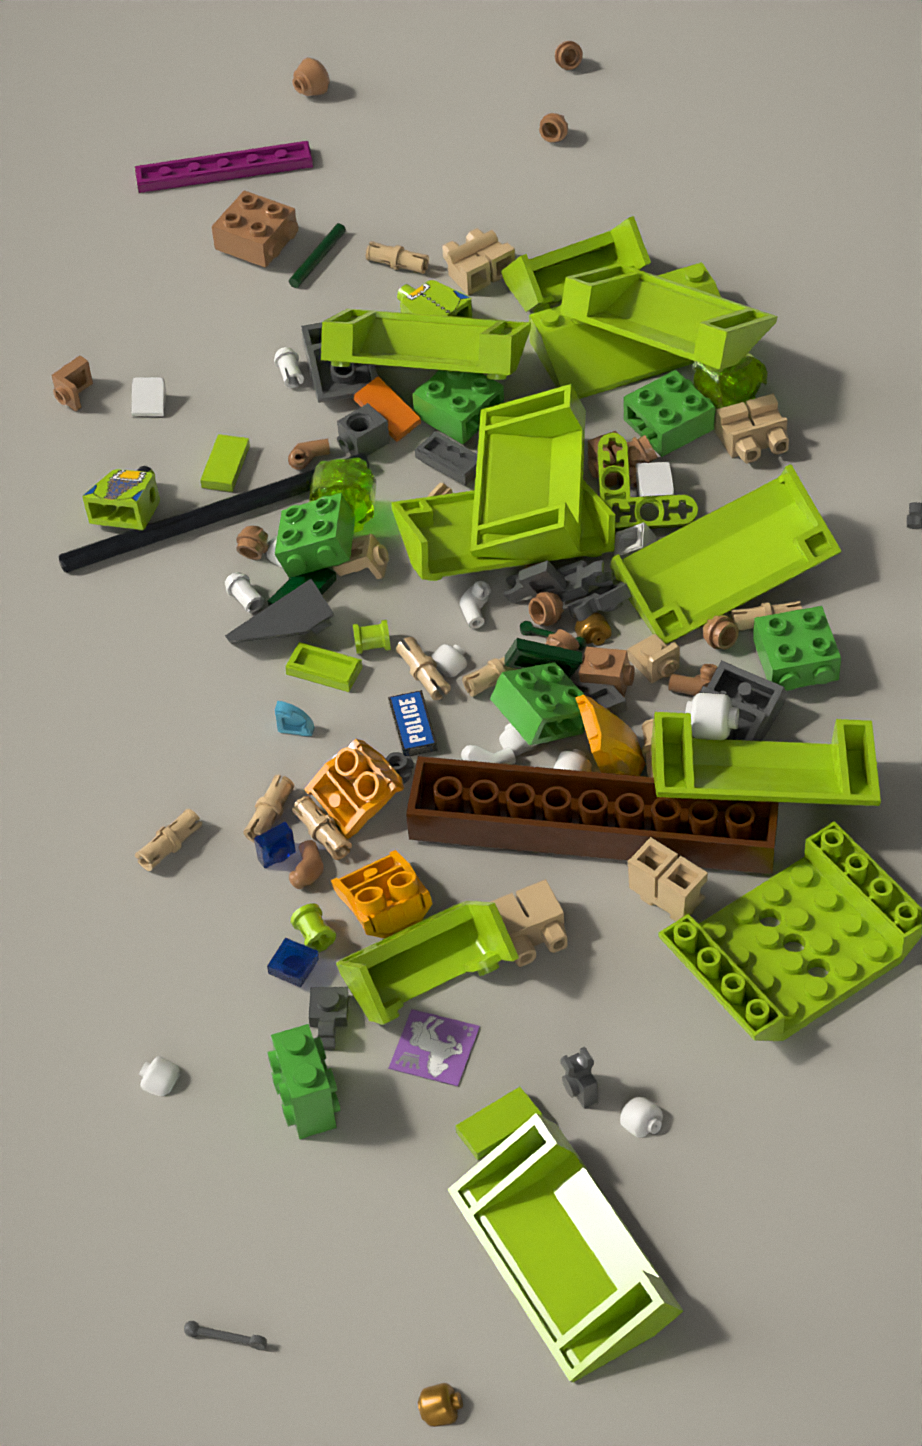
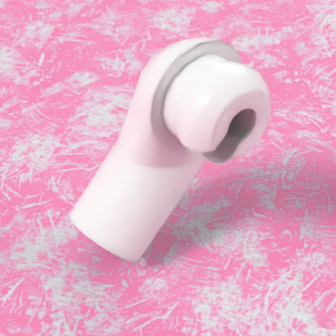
[461,745,516,765]

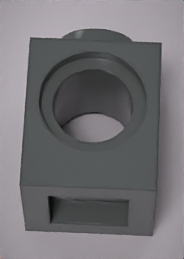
[337,403,390,457]

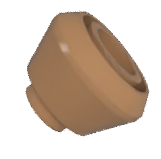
[292,58,330,96]

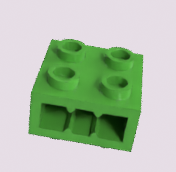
[412,370,504,444]
[623,370,716,457]
[274,493,356,578]
[753,606,841,691]
[490,662,585,746]
[267,1024,341,1139]

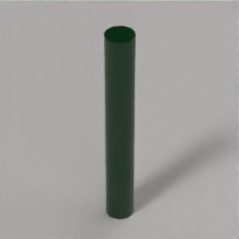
[289,223,346,288]

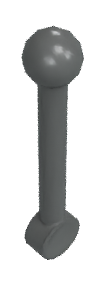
[184,1321,267,1350]

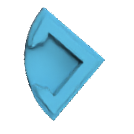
[275,701,315,737]

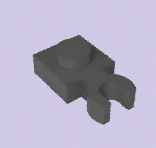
[567,579,632,621]
[573,677,627,715]

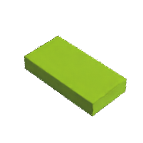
[200,434,250,492]
[285,642,363,692]
[455,1086,542,1160]

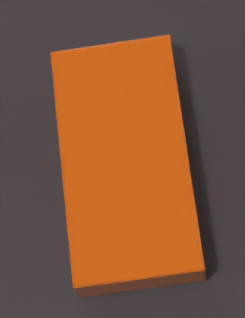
[354,376,421,442]

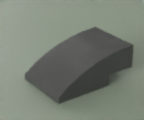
[301,322,378,403]
[692,660,788,741]

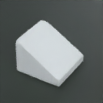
[132,377,167,417]
[636,462,674,497]
[614,522,657,559]

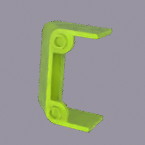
[501,216,651,313]
[336,901,519,1025]

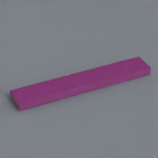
[134,141,313,193]

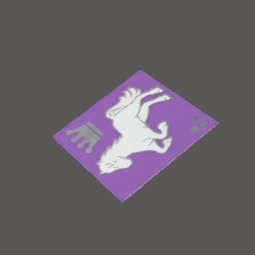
[388,1009,480,1086]

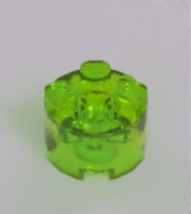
[692,352,768,409]
[309,458,376,533]

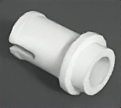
[274,347,304,388]
[225,572,264,614]

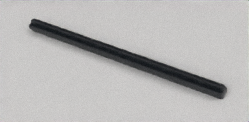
[58,453,370,573]

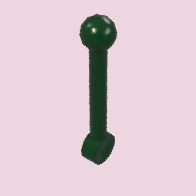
[519,621,587,650]

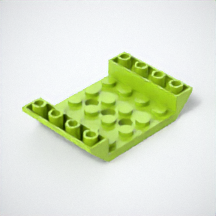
[658,821,922,1041]

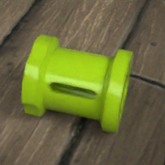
[353,620,391,655]
[290,903,336,953]

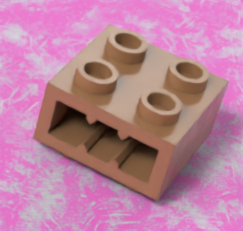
[211,190,298,268]

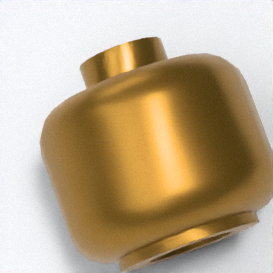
[575,612,612,645]
[418,1383,463,1426]

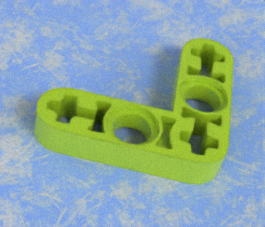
[597,433,698,531]

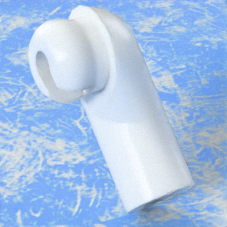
[460,581,491,629]

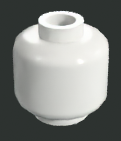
[685,693,739,740]

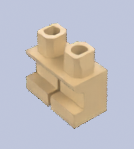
[442,228,515,296]
[715,393,789,464]
[628,837,708,921]
[491,879,568,967]

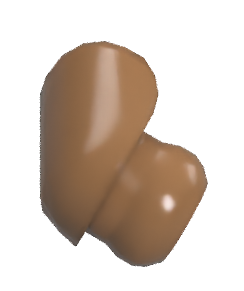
[288,438,330,470]
[668,664,718,696]
[289,840,324,889]

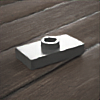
[414,431,477,486]

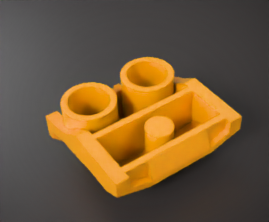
[576,695,646,776]
[304,739,404,839]
[331,850,433,938]

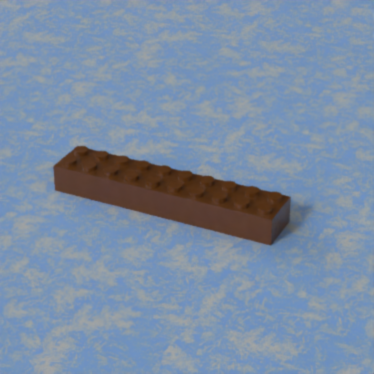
[406,756,779,874]

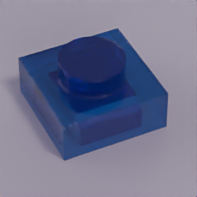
[254,822,296,869]
[267,937,319,987]

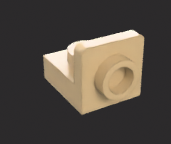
[333,533,389,579]
[627,633,680,684]

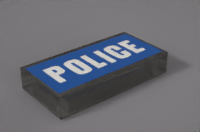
[388,690,438,757]

